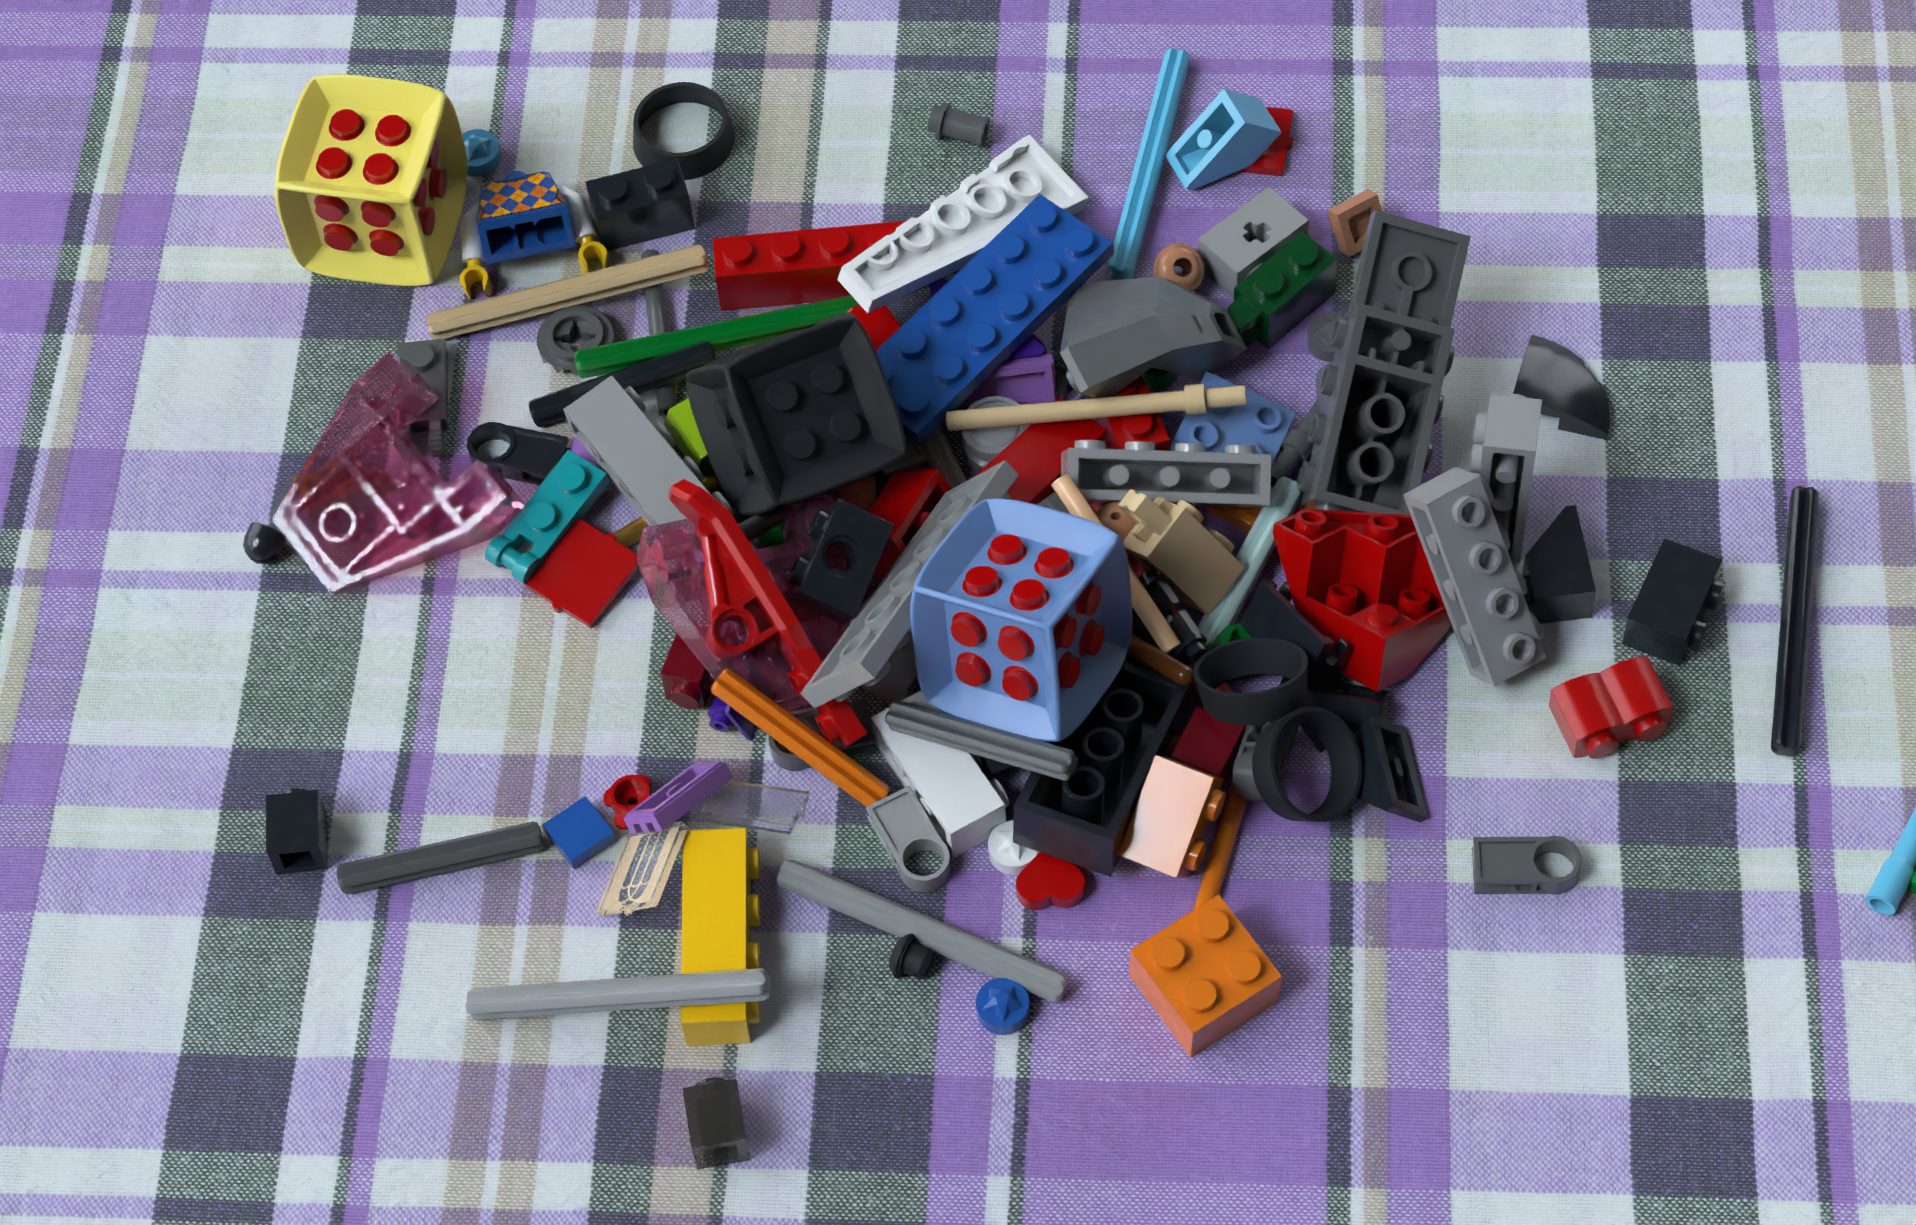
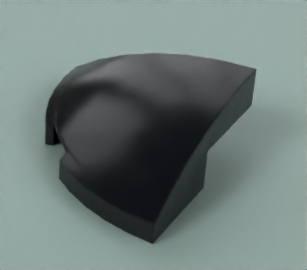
[1513,335,1610,440]

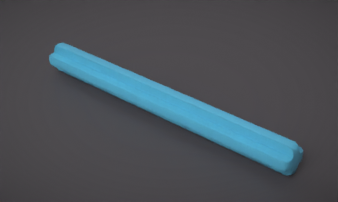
[1108,48,1190,280]

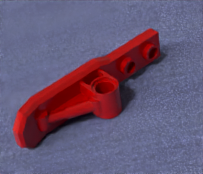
[668,479,867,750]

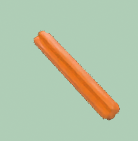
[711,669,890,806]

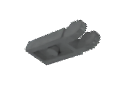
[397,339,448,460]

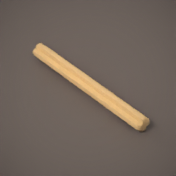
[427,244,708,340]

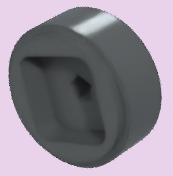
[1307,312,1343,362]

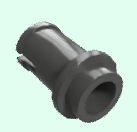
[928,102,990,147]

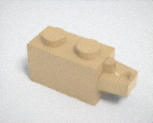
[1118,489,1245,615]

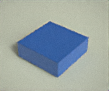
[542,796,616,869]

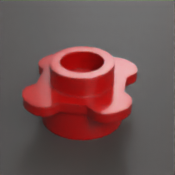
[603,775,653,830]

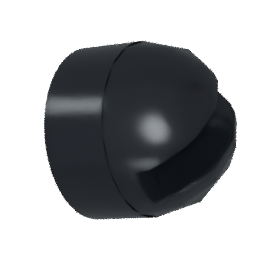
[243,522,287,564]

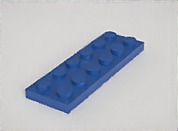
[876,194,1114,445]

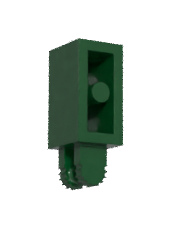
[1227,231,1337,351]

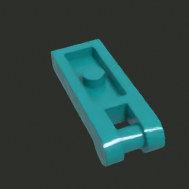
[485,450,611,584]

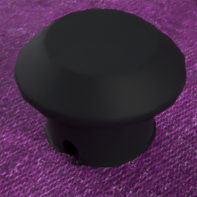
[889,933,934,980]

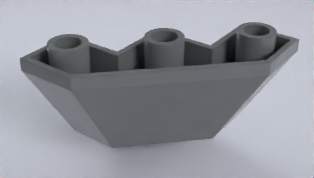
[1060,277,1247,398]

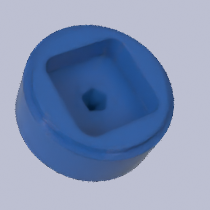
[976,978,1030,1035]

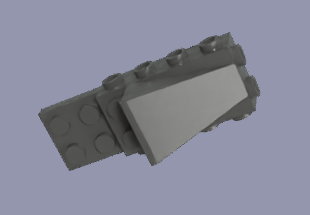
[1297,210,1471,515]

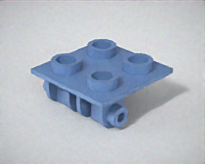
[1170,371,1296,466]

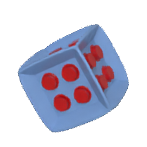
[910,498,1132,742]

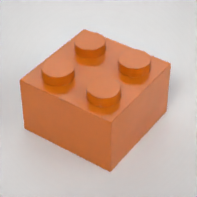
[1129,894,1282,1058]

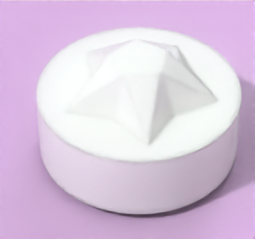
[988,820,1039,875]

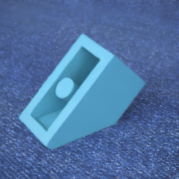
[1165,89,1282,190]

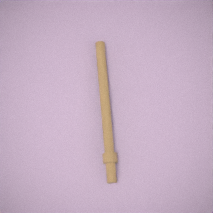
[946,384,1247,431]

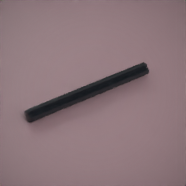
[1771,486,1819,757]

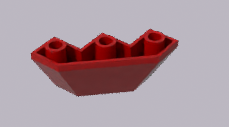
[1273,509,1451,692]

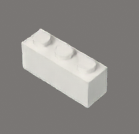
[871,690,1009,859]

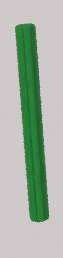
[574,295,857,379]

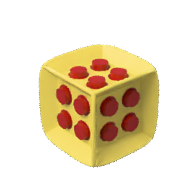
[275,74,468,286]

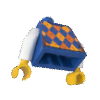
[459,171,607,299]

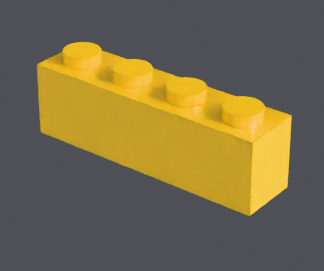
[681,828,761,1046]

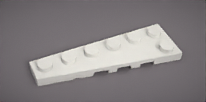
[838,135,1089,313]

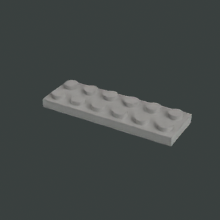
[800,460,1019,708]

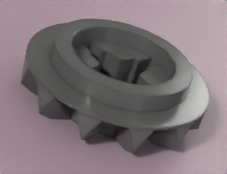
[537,306,615,376]

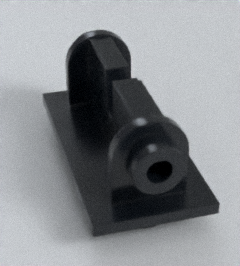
[1132,570,1208,669]

